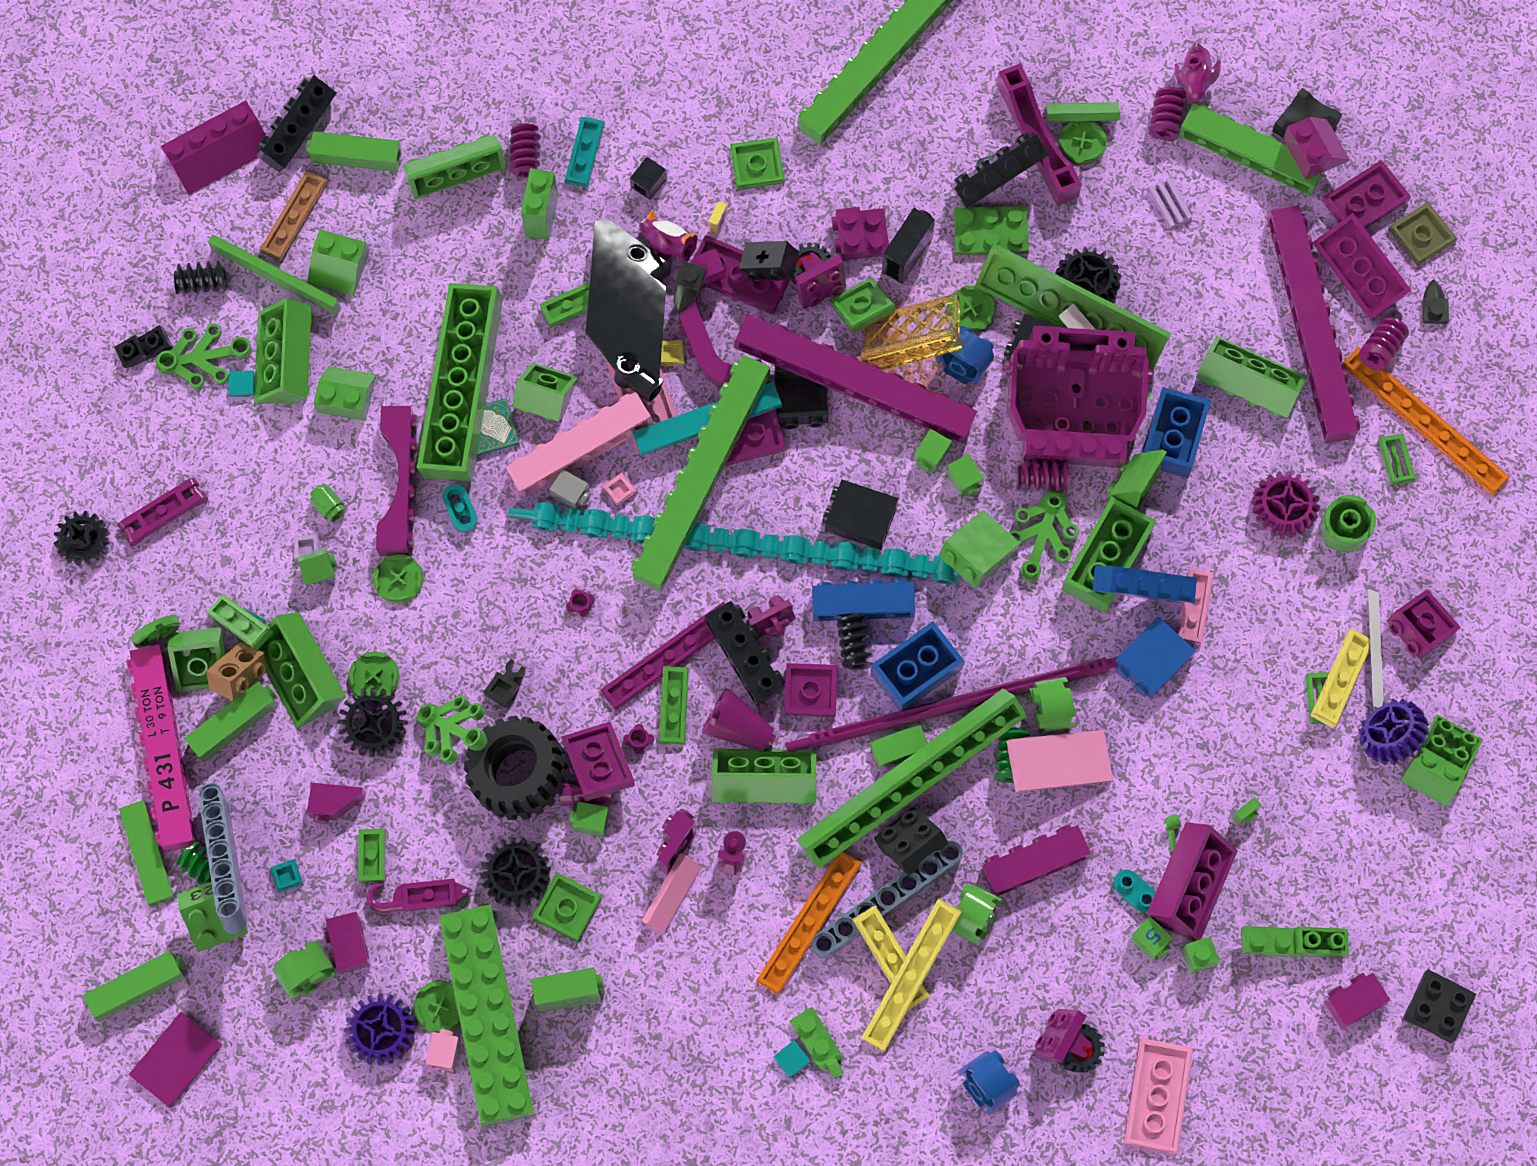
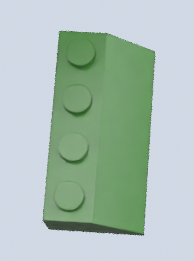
[403,134,506,199]
[254,298,312,404]
[1196,336,1307,418]
[258,612,346,729]
[712,749,816,805]

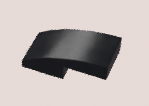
[114,325,173,369]

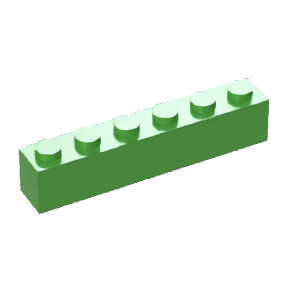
[1179,103,1322,196]

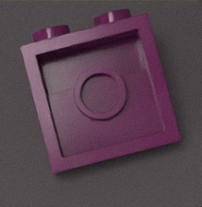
[831,207,889,261]
[1386,589,1461,659]
[656,809,696,875]

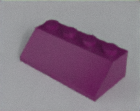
[161,100,266,195]
[1147,822,1238,941]

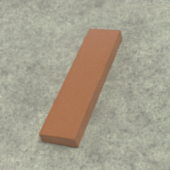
[259,170,328,262]

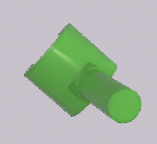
[1164,814,1181,852]

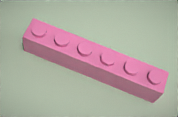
[506,392,653,498]

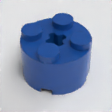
[936,326,994,385]
[959,1050,1020,1114]

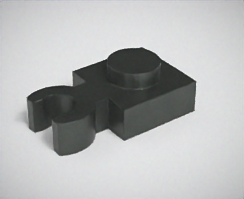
[483,659,526,708]

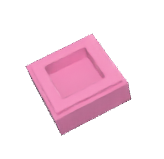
[602,472,637,507]

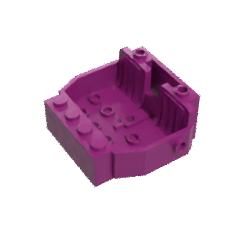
[1005,326,1152,468]

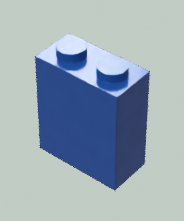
[1115,617,1196,699]

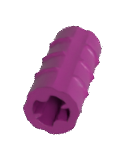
[559,782,613,806]

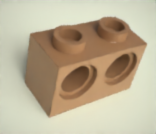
[206,642,267,701]

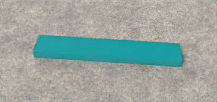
[632,382,782,457]

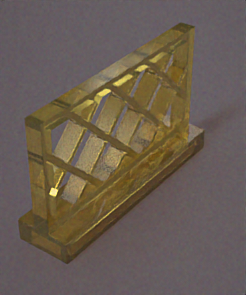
[861,293,963,370]

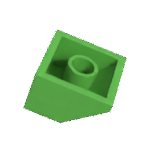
[307,229,370,296]
[512,362,578,422]
[313,366,377,421]
[167,627,226,692]

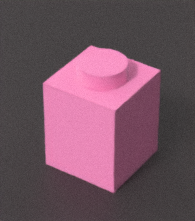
[425,1029,461,1072]

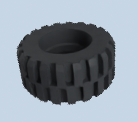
[464,716,568,821]

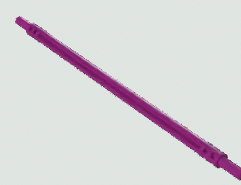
[785,656,1118,753]

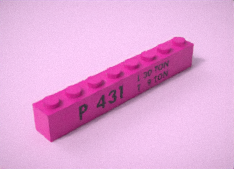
[127,644,196,852]

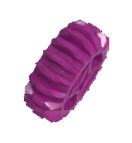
[1251,471,1320,538]

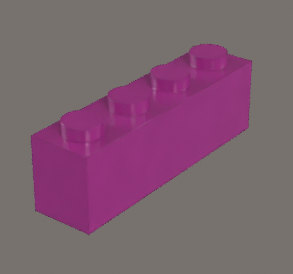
[981,825,1091,896]

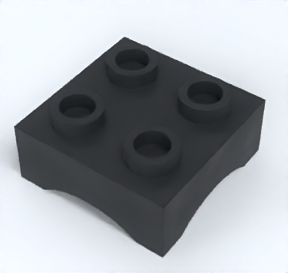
[1272,88,1342,138]
[874,807,949,876]
[1402,969,1476,1043]

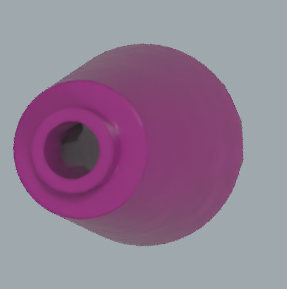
[702,688,776,751]

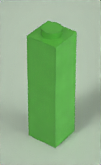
[306,131,402,172]
[184,681,278,763]
[83,951,187,1022]

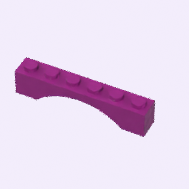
[997,63,1082,206]
[376,406,418,556]

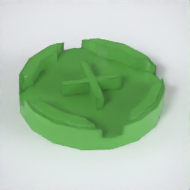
[1059,121,1107,164]
[947,286,996,333]
[373,554,424,604]
[131,615,181,648]
[348,651,400,702]
[413,980,460,1033]

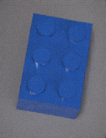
[1143,387,1211,478]
[871,621,964,711]

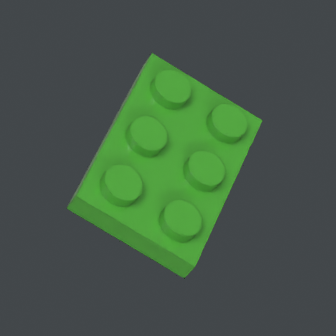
[954,206,1029,255]

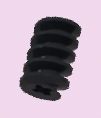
[174,260,227,295]
[837,613,873,670]

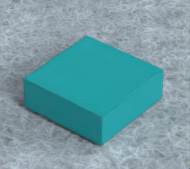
[228,370,255,397]
[270,858,303,893]
[773,1040,810,1078]

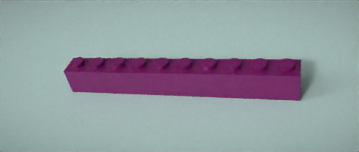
[1267,205,1360,444]
[733,314,977,444]

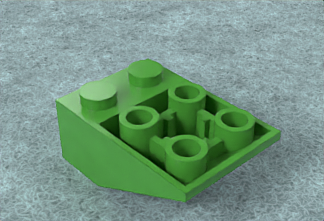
[1400,714,1483,807]

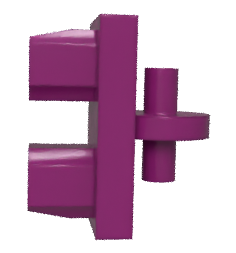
[747,595,796,638]
[717,831,748,875]

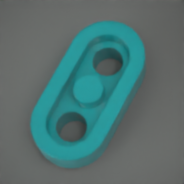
[442,484,478,533]
[1113,869,1156,914]

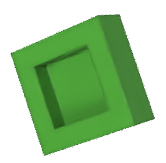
[1232,797,1262,826]

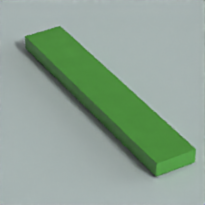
[208,235,341,316]

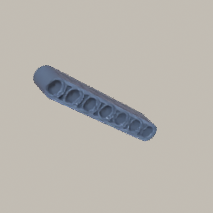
[198,783,248,934]
[812,840,963,959]

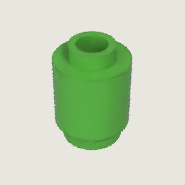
[309,485,346,522]

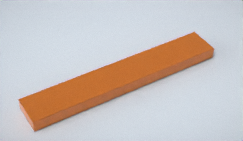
[756,851,862,995]

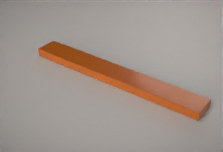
[1341,347,1510,496]

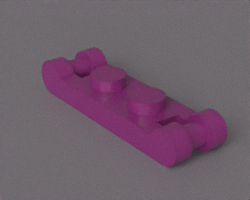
[118,478,208,546]

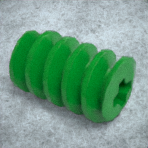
[994,727,1031,783]
[176,841,211,885]

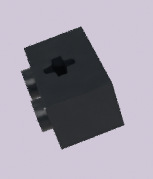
[739,241,799,282]

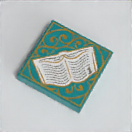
[477,398,520,456]

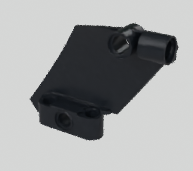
[585,220,671,402]

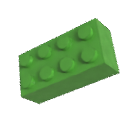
[1061,497,1156,614]

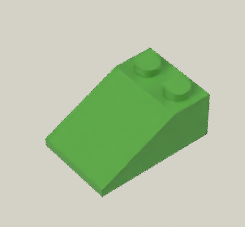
[1106,450,1167,510]

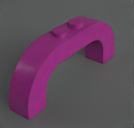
[676,248,770,388]

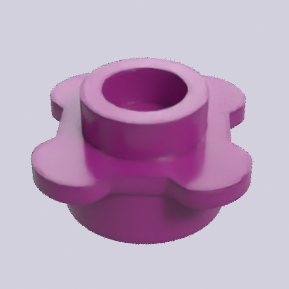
[566,589,595,617]
[623,724,654,755]

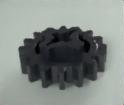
[53,511,110,566]

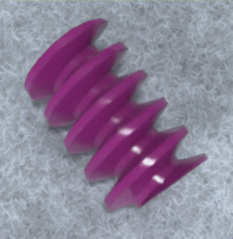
[1149,87,1186,141]
[509,123,541,178]
[1360,318,1409,371]
[1016,459,1069,492]

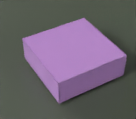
[293,534,320,562]

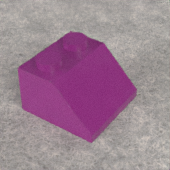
[1283,117,1350,180]

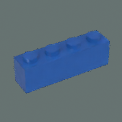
[1093,566,1197,603]
[812,579,916,622]

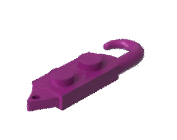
[367,878,472,913]

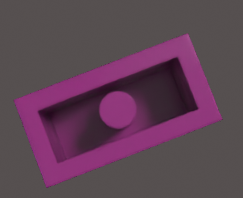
[323,911,371,974]
[1324,972,1390,1030]

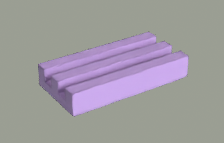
[1148,177,1192,229]

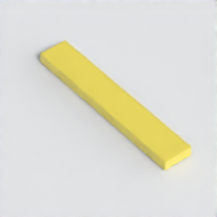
[862,898,962,1051]

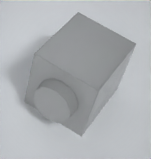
[549,469,591,510]

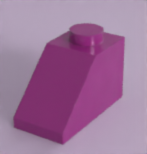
[307,782,366,824]

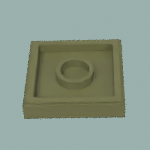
[1388,202,1458,266]

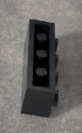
[255,75,337,172]
[950,132,1049,208]
[704,601,785,707]

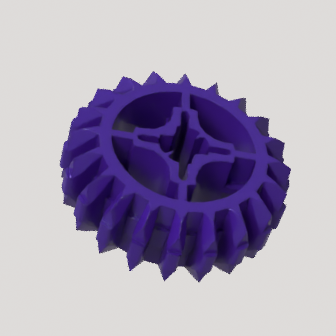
[1358,698,1430,766]
[344,993,417,1066]

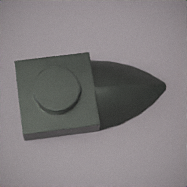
[673,261,707,313]
[1422,279,1449,324]

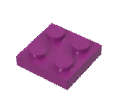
[784,663,838,717]

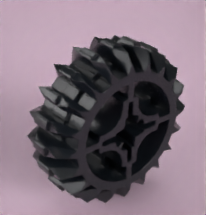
[1055,246,1121,302]
[337,687,408,757]
[480,837,551,908]

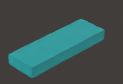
[564,116,605,188]

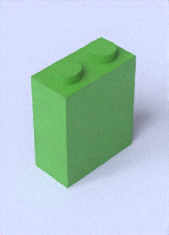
[521,168,559,240]
[939,510,1020,588]
[531,967,605,1013]

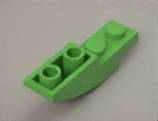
[1241,926,1349,957]

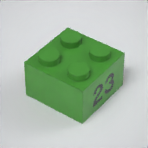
[177,882,248,952]

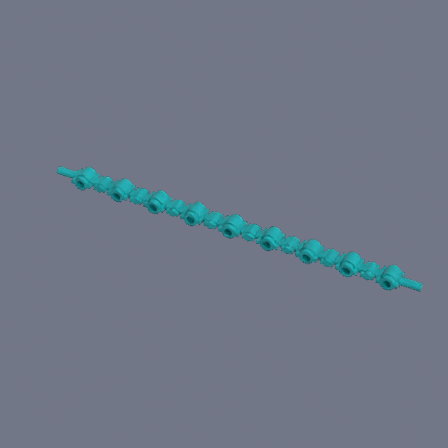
[508,502,962,585]

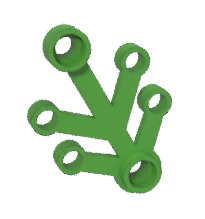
[156,324,252,389]
[1010,490,1079,582]
[417,695,487,765]

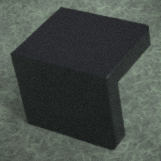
[630,157,667,200]

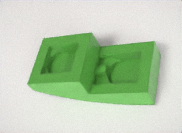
[869,725,928,768]

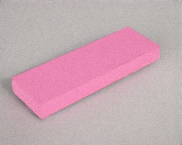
[1177,568,1214,646]
[642,853,701,935]

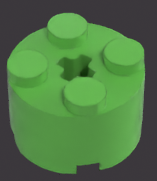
[1320,495,1376,552]
[1029,677,1076,733]
[951,884,1003,946]
[272,941,336,999]

